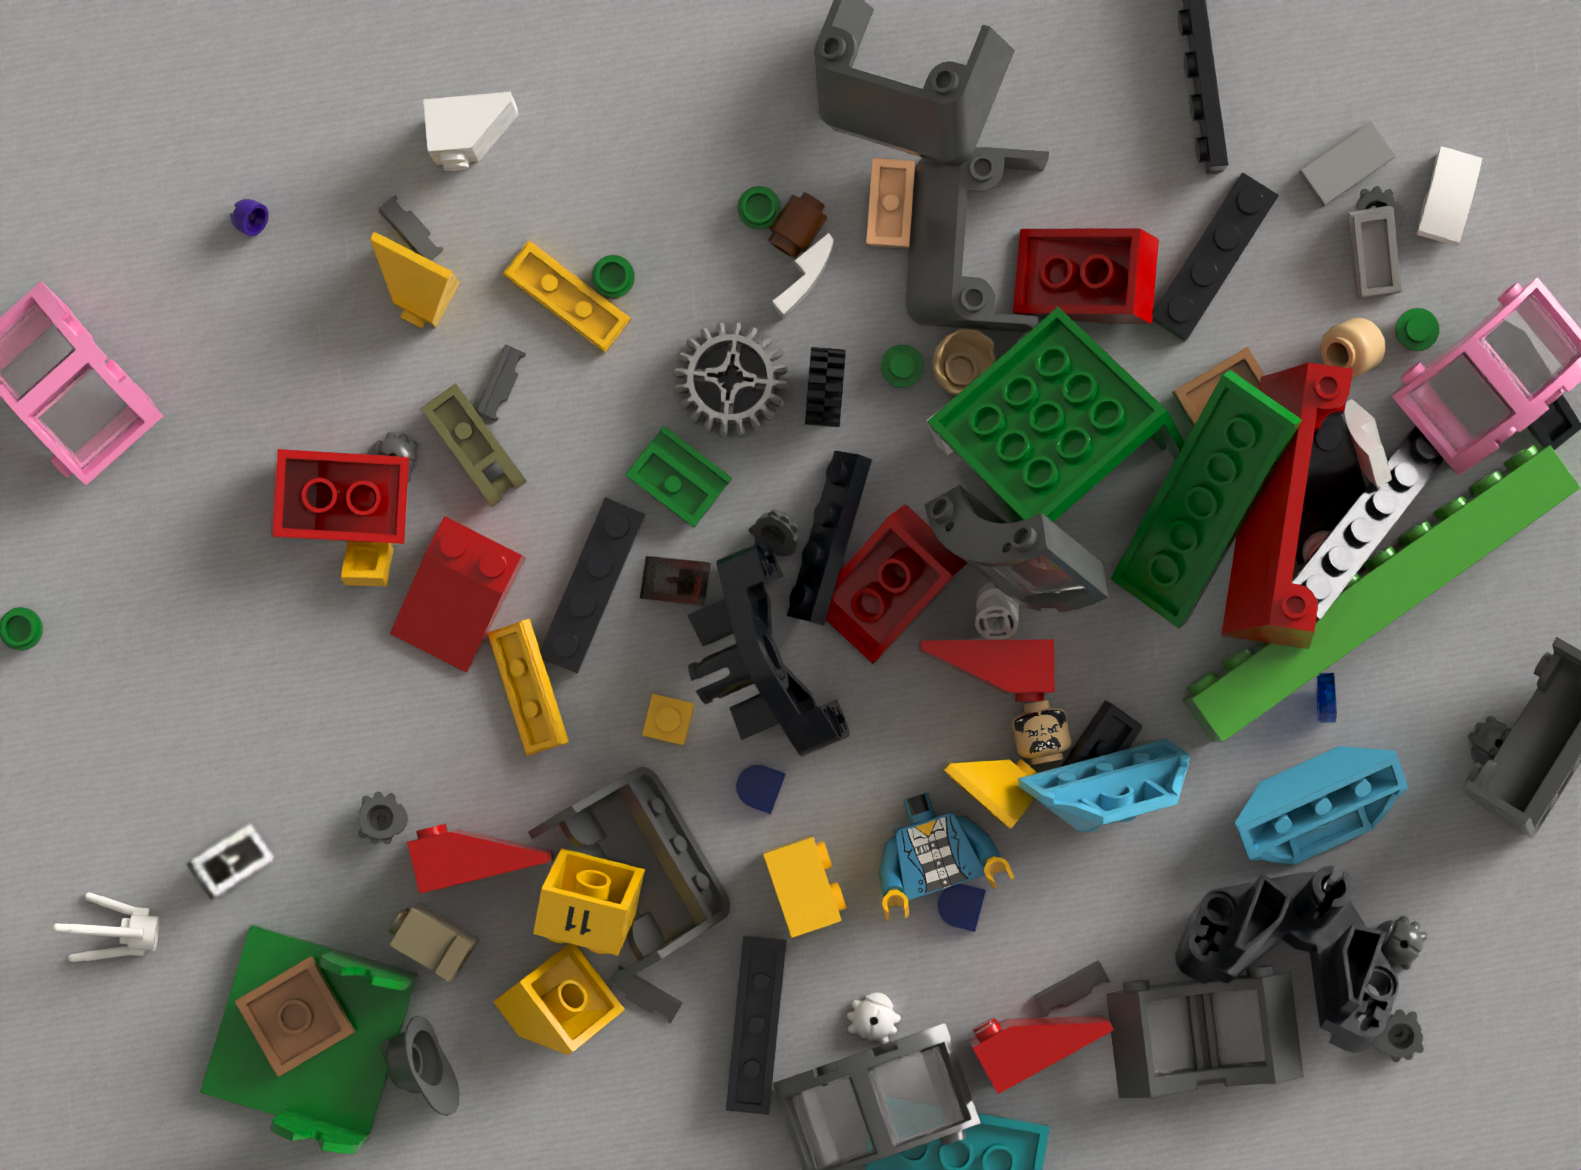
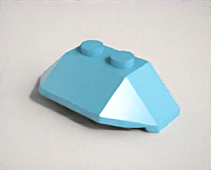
[1018,739,1190,832]
[1235,746,1408,865]

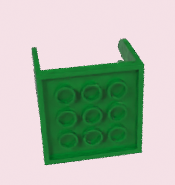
[927,307,1185,565]
[200,925,418,1154]

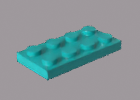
[865,1096,1050,1170]

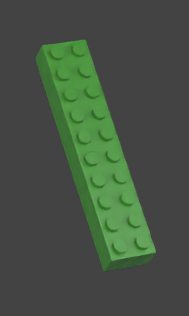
[1182,445,1581,742]

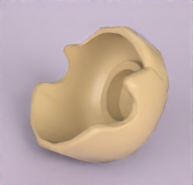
[932,328,996,397]

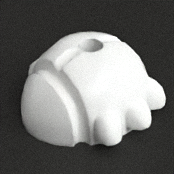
[847,992,901,1044]

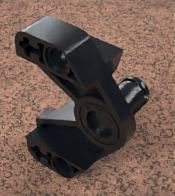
[687,541,850,757]
[1175,866,1399,1053]

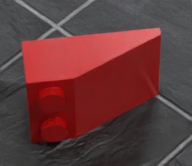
[1013,228,1159,324]
[270,449,409,544]
[826,504,968,664]
[390,516,526,673]
[918,639,1055,702]
[407,823,554,894]
[968,1015,1114,1094]

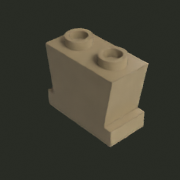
[388,903,480,982]

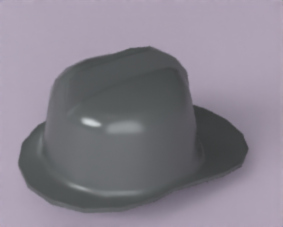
[381,1016,460,1116]

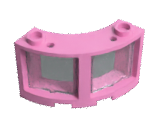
[1392,278,1581,475]
[0,281,163,485]

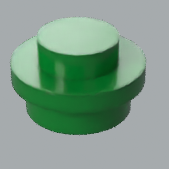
[737,186,780,230]
[592,255,635,299]
[1395,308,1440,351]
[881,344,924,388]
[0,607,43,651]

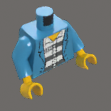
[879,792,1014,921]

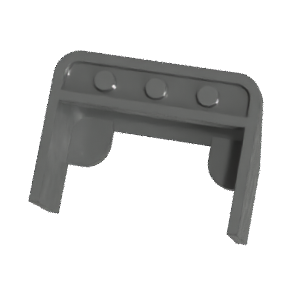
[814,0,1015,166]
[906,147,1049,332]
[1463,637,1581,839]
[528,767,730,984]

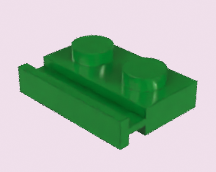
[625,425,732,528]

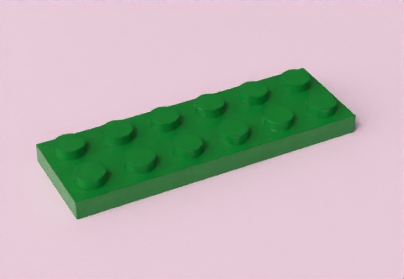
[1110,370,1302,628]

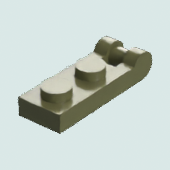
[420,383,527,507]

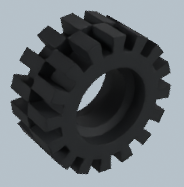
[805,347,846,427]

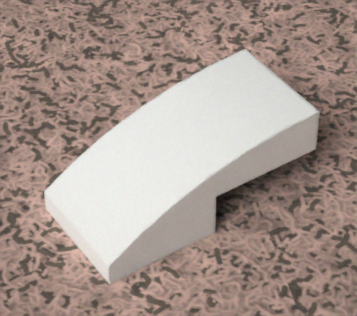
[1416,146,1482,246]
[772,233,834,319]
[1344,399,1392,488]

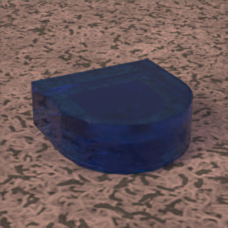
[1316,673,1337,723]
[736,765,786,814]
[937,883,986,932]

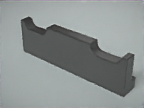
[379,195,444,261]
[477,345,526,421]
[1034,960,1110,1016]
[607,965,682,1024]

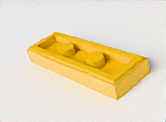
[503,240,631,354]
[487,619,569,756]

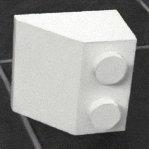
[423,92,518,171]

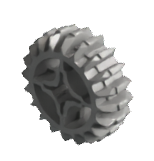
[672,321,789,438]

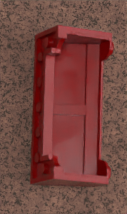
[1221,362,1353,649]

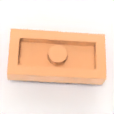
[866,158,915,249]

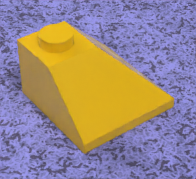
[370,232,460,329]
[941,759,1037,829]
[493,943,625,1055]

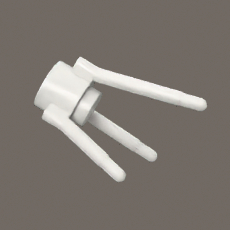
[52,892,159,962]

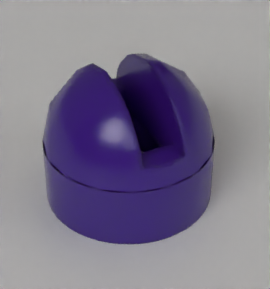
[230,199,269,236]

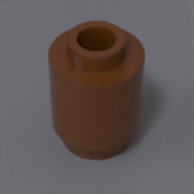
[767,192,828,259]

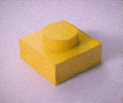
[341,541,394,587]
[642,693,695,746]

